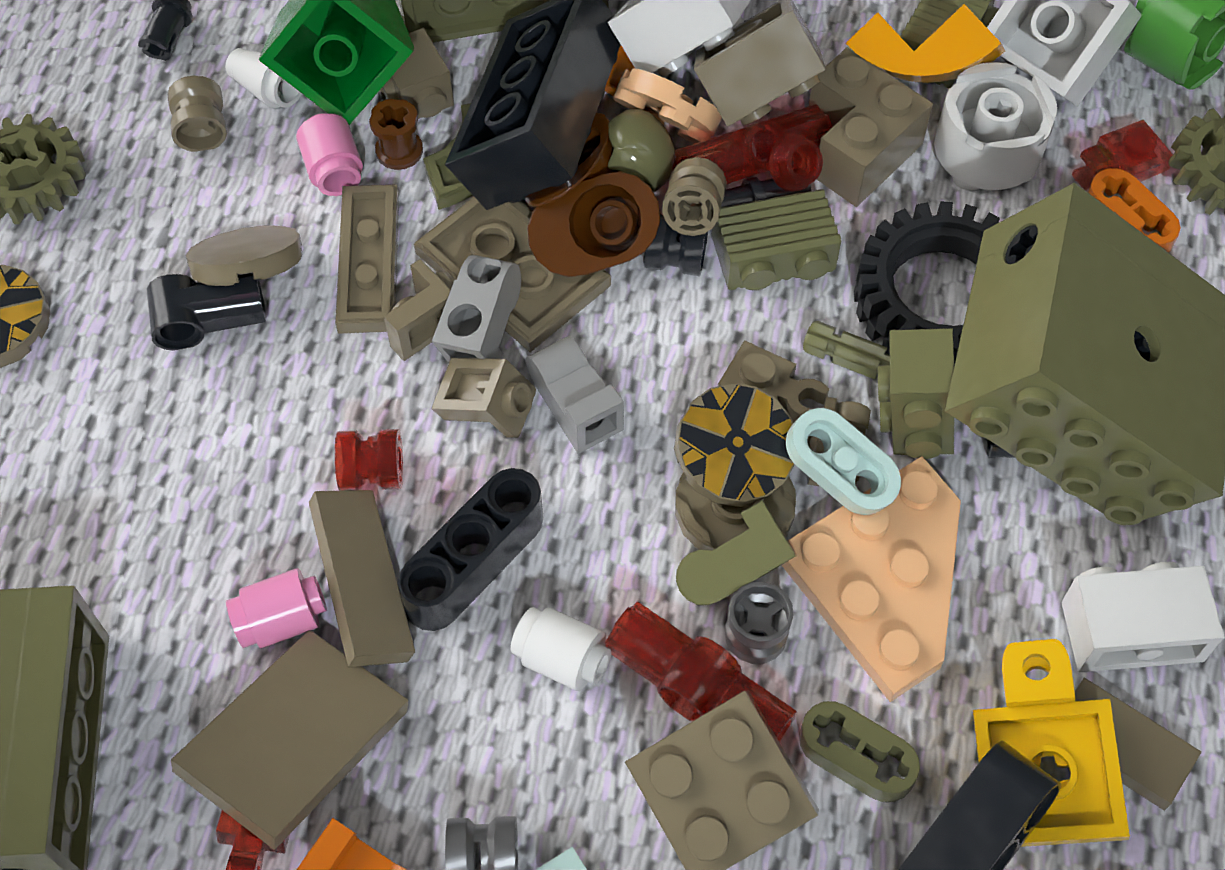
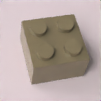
[694,0,826,127]
[625,690,819,870]

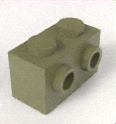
[878,328,954,459]

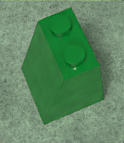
[258,0,414,125]

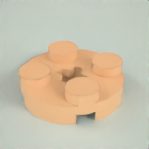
[613,68,722,147]

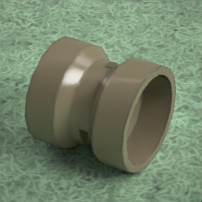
[167,75,227,152]
[662,157,727,236]

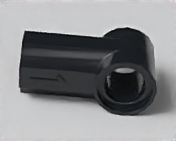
[146,273,267,351]

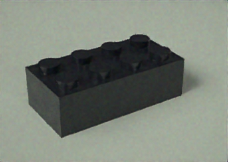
[445,0,621,210]

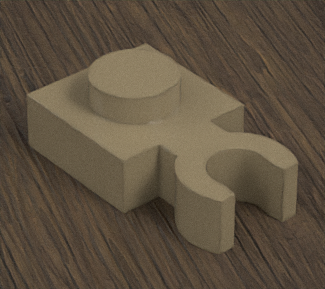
[718,340,829,423]

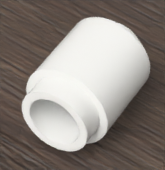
[511,607,611,691]

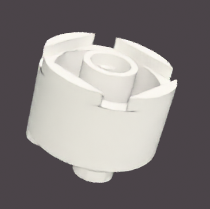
[934,62,1057,191]

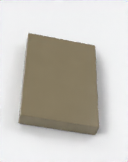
[414,197,611,353]
[171,630,409,850]

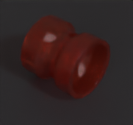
[335,429,403,491]

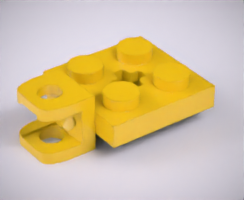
[973,639,1130,847]

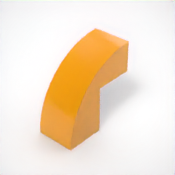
[845,4,1005,83]

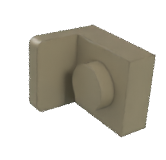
[384,259,453,361]
[431,358,536,438]

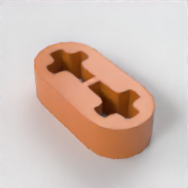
[1088,168,1181,253]

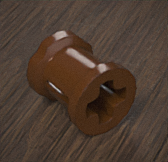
[369,99,423,170]

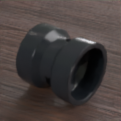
[644,213,708,276]

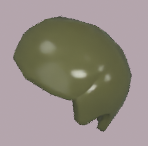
[608,109,676,192]

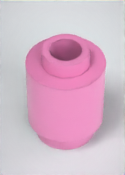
[296,113,363,196]
[226,568,327,649]

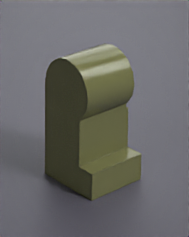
[676,501,797,605]

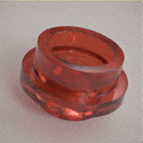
[769,134,823,191]

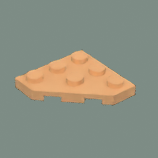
[782,456,961,702]

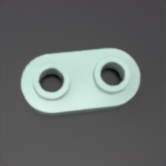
[786,408,901,515]

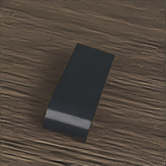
[398,468,543,631]
[898,741,1061,870]

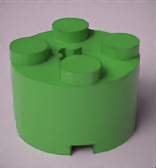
[1124,0,1225,90]

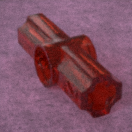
[673,104,832,185]
[605,601,797,742]

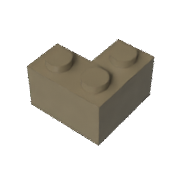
[807,47,933,207]

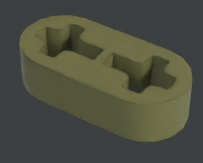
[799,701,920,802]

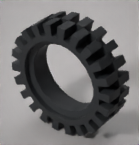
[854,201,1000,366]

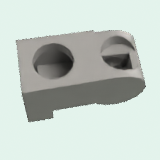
[432,255,521,363]
[526,336,624,454]

